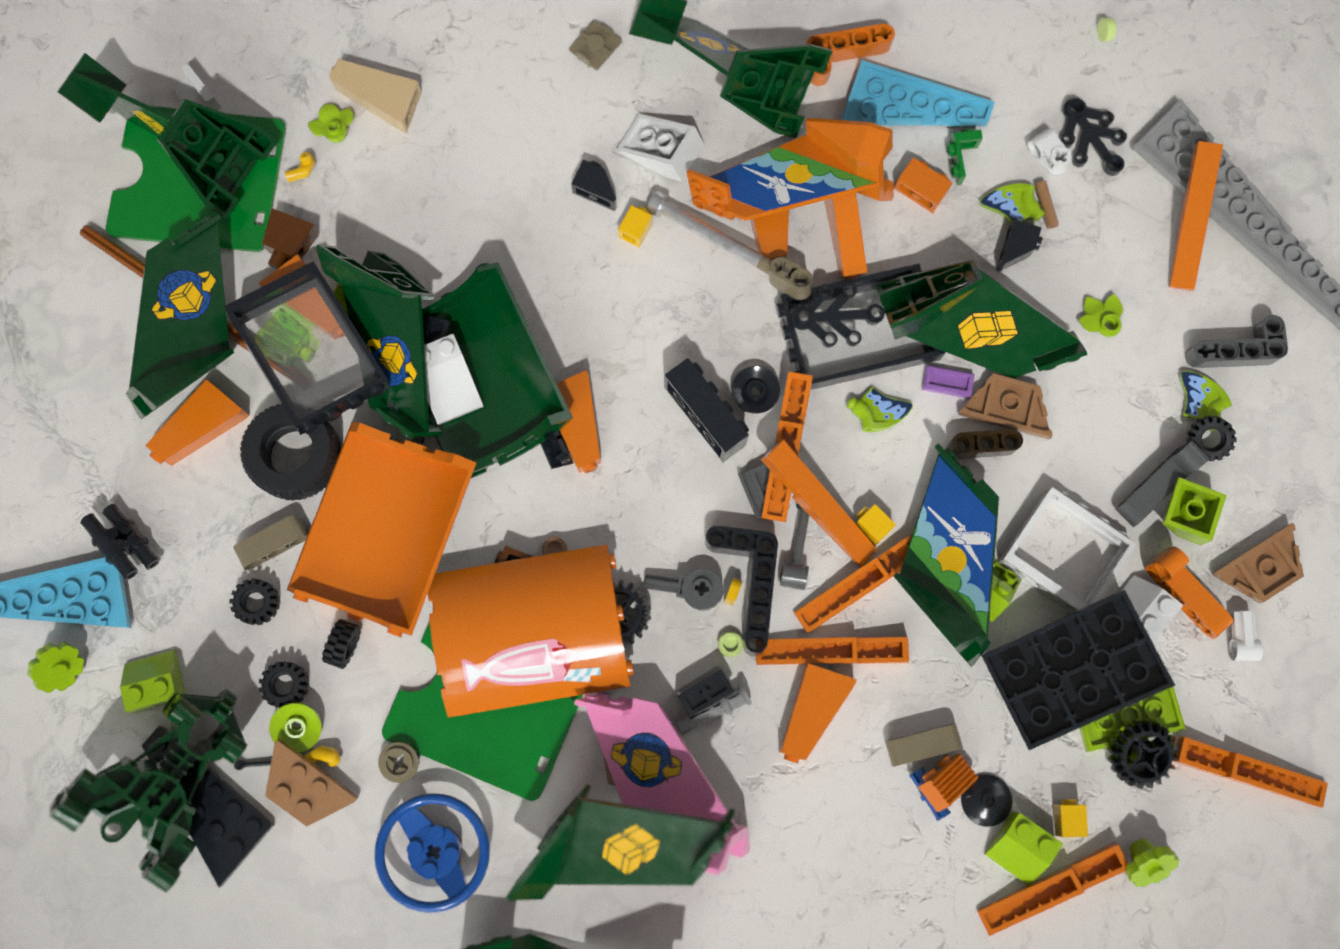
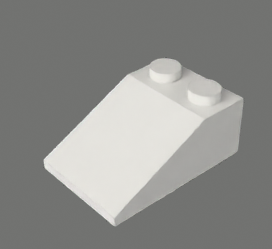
[616,114,705,182]
[424,334,484,425]

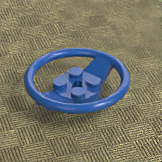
[374,793,490,913]

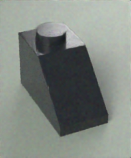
[571,160,617,211]
[996,219,1043,271]

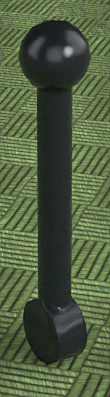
[234,760,271,770]

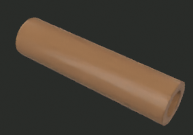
[1035,181,1059,229]

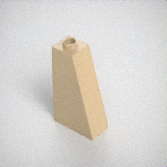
[330,59,422,133]

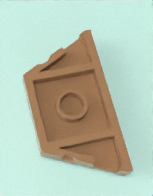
[958,373,1052,439]
[1212,523,1304,603]
[265,738,359,827]

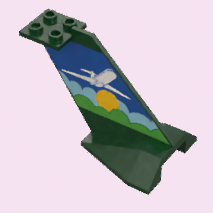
[893,444,999,667]

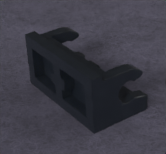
[675,666,734,717]

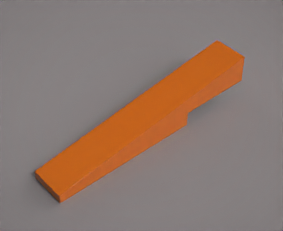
[1169,141,1223,291]
[761,371,813,522]
[761,439,877,568]
[794,533,913,633]
[756,637,909,665]
[1172,736,1328,808]
[977,842,1128,936]

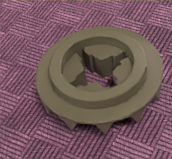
[378,741,420,783]

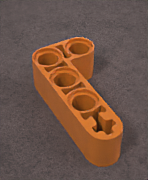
[806,24,895,86]
[1145,546,1234,639]

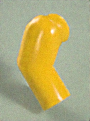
[285,152,315,183]
[304,745,341,767]

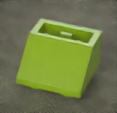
[989,558,1021,622]

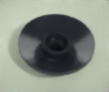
[732,366,780,414]
[961,774,1012,827]

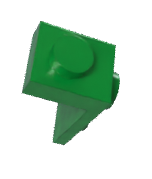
[946,129,983,185]

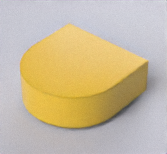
[724,577,742,606]

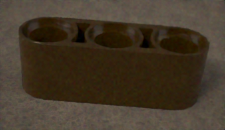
[947,429,1023,459]

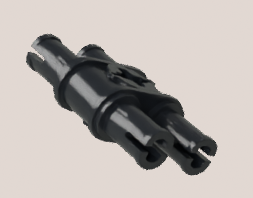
[80,503,160,581]

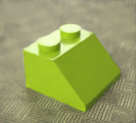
[1162,477,1227,546]
[120,650,185,713]
[984,811,1063,886]

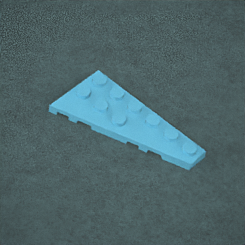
[0,557,132,628]

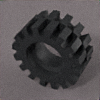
[1187,416,1237,461]
[229,578,280,625]
[322,619,361,669]
[259,661,310,708]

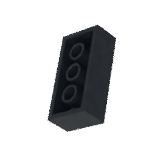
[664,358,749,463]

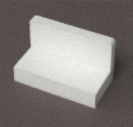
[172,63,221,110]

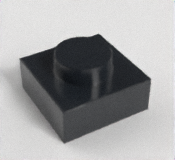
[423,316,451,343]

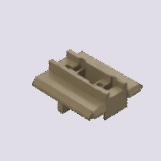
[569,21,622,70]

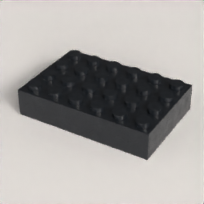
[982,590,1175,750]

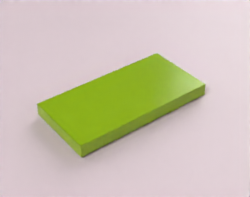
[1079,687,1186,752]

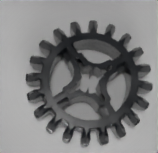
[614,580,651,647]
[1107,718,1179,789]

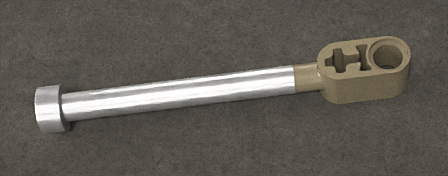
[647,191,812,300]

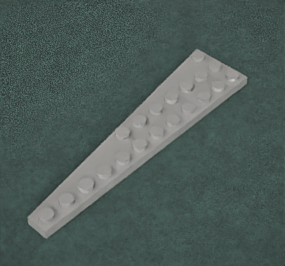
[1132,99,1340,330]

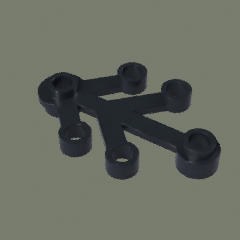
[1060,98,1127,176]
[791,283,885,348]

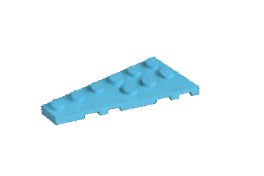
[842,60,995,126]

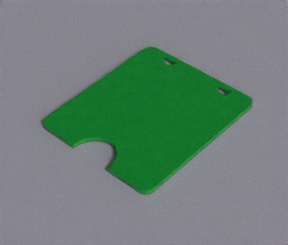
[105,106,286,252]
[382,622,584,801]

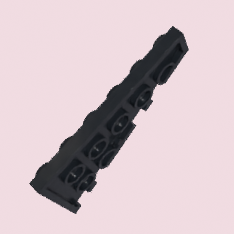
[141,725,274,888]

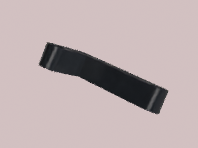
[705,526,778,657]

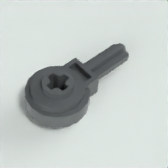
[644,568,724,611]

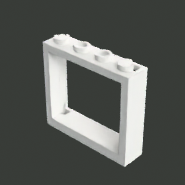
[998,487,1136,613]

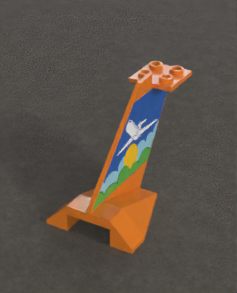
[687,118,894,221]

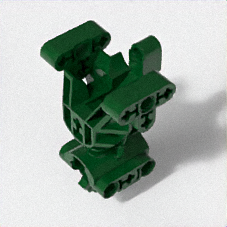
[49,689,247,893]

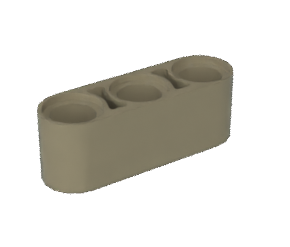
[233,514,308,570]
[885,723,963,767]

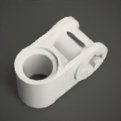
[1028,128,1072,176]

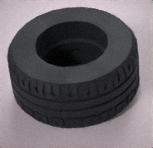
[240,403,341,501]

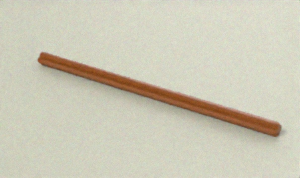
[80,225,313,390]

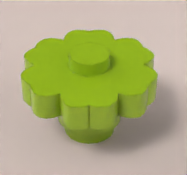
[27,641,84,693]
[1125,839,1180,887]

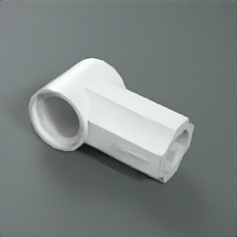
[1228,611,1263,661]

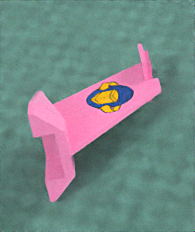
[574,692,750,875]

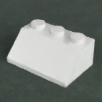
[1122,575,1183,642]

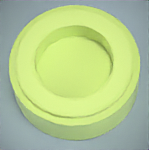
[1097,17,1116,42]
[718,632,743,657]

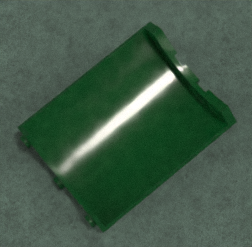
[422,262,573,479]

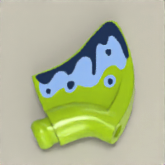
[979,183,1045,223]
[1180,370,1232,431]
[846,387,913,432]

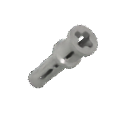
[675,683,752,735]

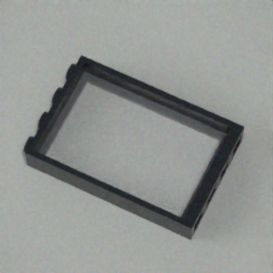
[224,261,389,435]
[775,263,945,390]

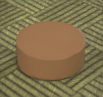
[542,537,567,555]

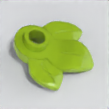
[308,104,354,143]
[1078,294,1123,337]

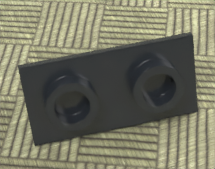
[540,430,573,469]

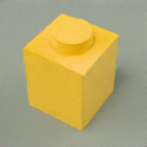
[618,205,653,248]
[855,504,896,546]
[1053,799,1088,837]

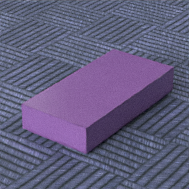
[922,365,975,399]

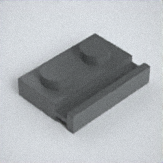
[738,464,790,521]

